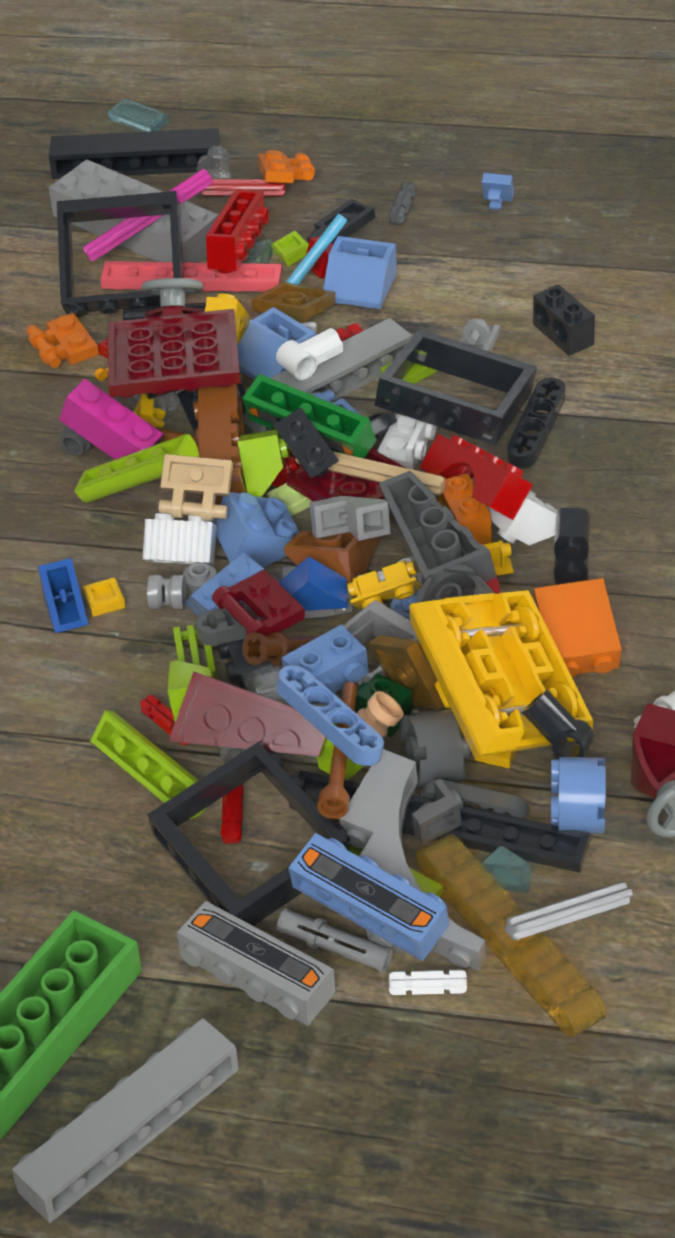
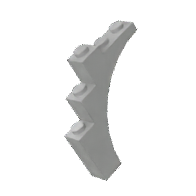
[339,749,487,971]

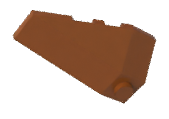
[284,516,390,588]

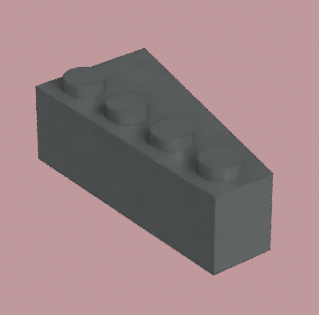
[379,471,497,584]

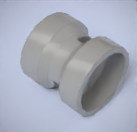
[147,575,187,609]

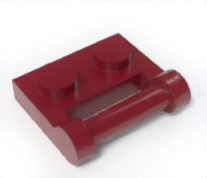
[212,569,305,636]

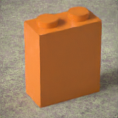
[533,578,622,677]

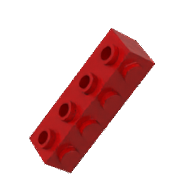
[206,189,269,273]

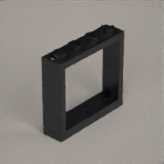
[57,191,184,317]
[374,329,537,446]
[147,742,350,926]

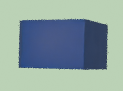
[278,556,347,611]
[38,558,89,633]

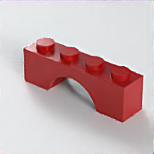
[419,434,533,520]

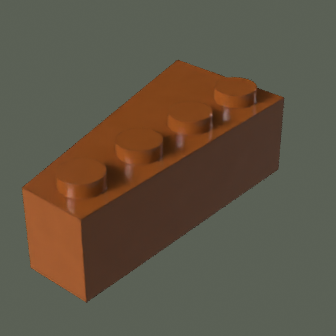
[193,384,247,505]

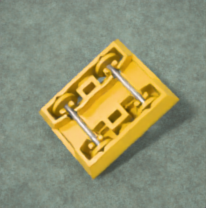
[409,590,593,757]

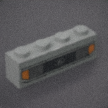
[177,901,336,1026]

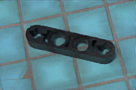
[507,377,565,469]

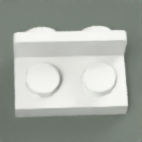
[378,414,437,470]

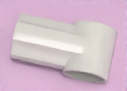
[276,328,343,381]

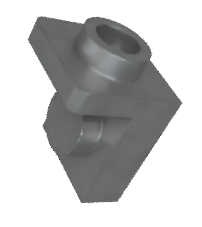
[412,778,463,845]

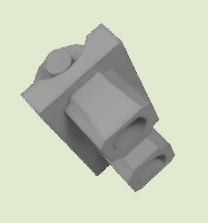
[459,319,500,352]

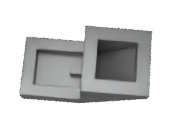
[310,496,391,541]

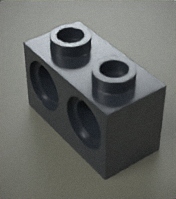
[533,284,595,356]

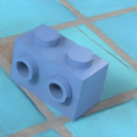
[282,624,369,705]

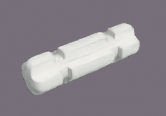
[389,969,467,995]

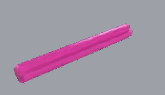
[83,169,213,261]

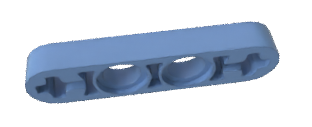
[276,665,384,766]

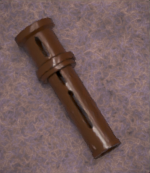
[242,632,319,665]

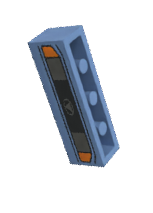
[288,833,449,961]

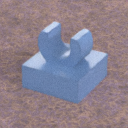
[481,173,514,210]

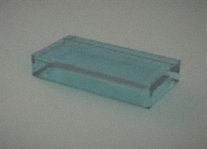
[108,98,169,132]

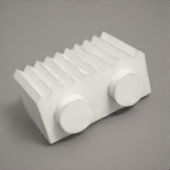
[142,513,217,566]

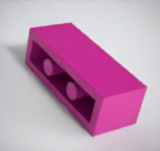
[59,379,163,459]

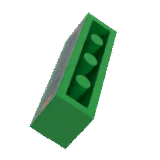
[242,374,376,458]

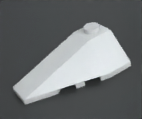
[472,478,558,545]

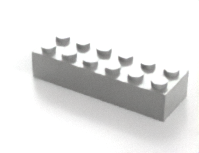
[48,160,219,263]

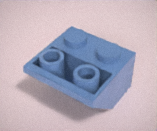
[323,236,397,309]
[238,307,316,380]
[210,492,300,568]

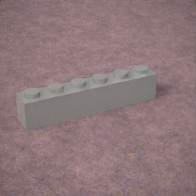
[243,318,412,433]
[12,1018,239,1224]

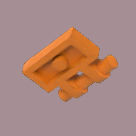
[257,150,315,183]
[26,313,99,368]

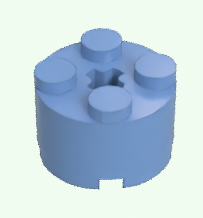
[551,757,606,834]

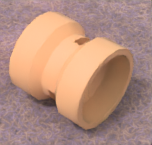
[356,691,403,738]

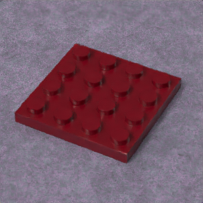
[108,309,241,398]

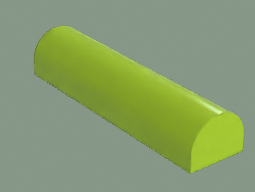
[74,434,199,503]
[90,710,207,819]

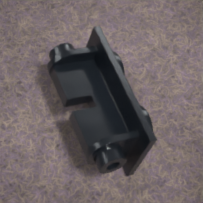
[273,408,339,479]

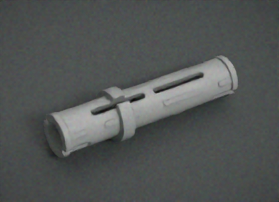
[276,908,393,973]

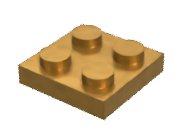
[251,282,335,323]
[369,635,444,710]

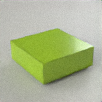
[271,231,309,267]

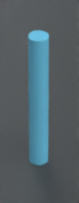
[286,213,348,285]

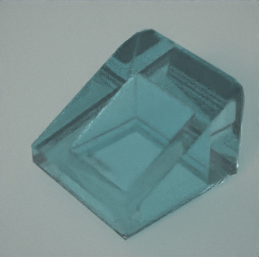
[242,239,273,264]
[482,846,531,893]

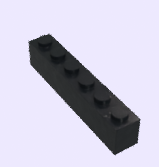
[48,128,222,179]

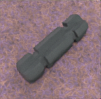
[388,182,416,225]

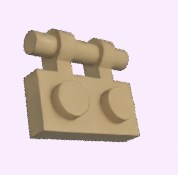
[159,454,233,521]

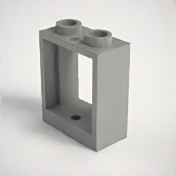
[343,600,419,689]

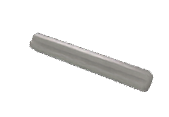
[504,882,633,941]

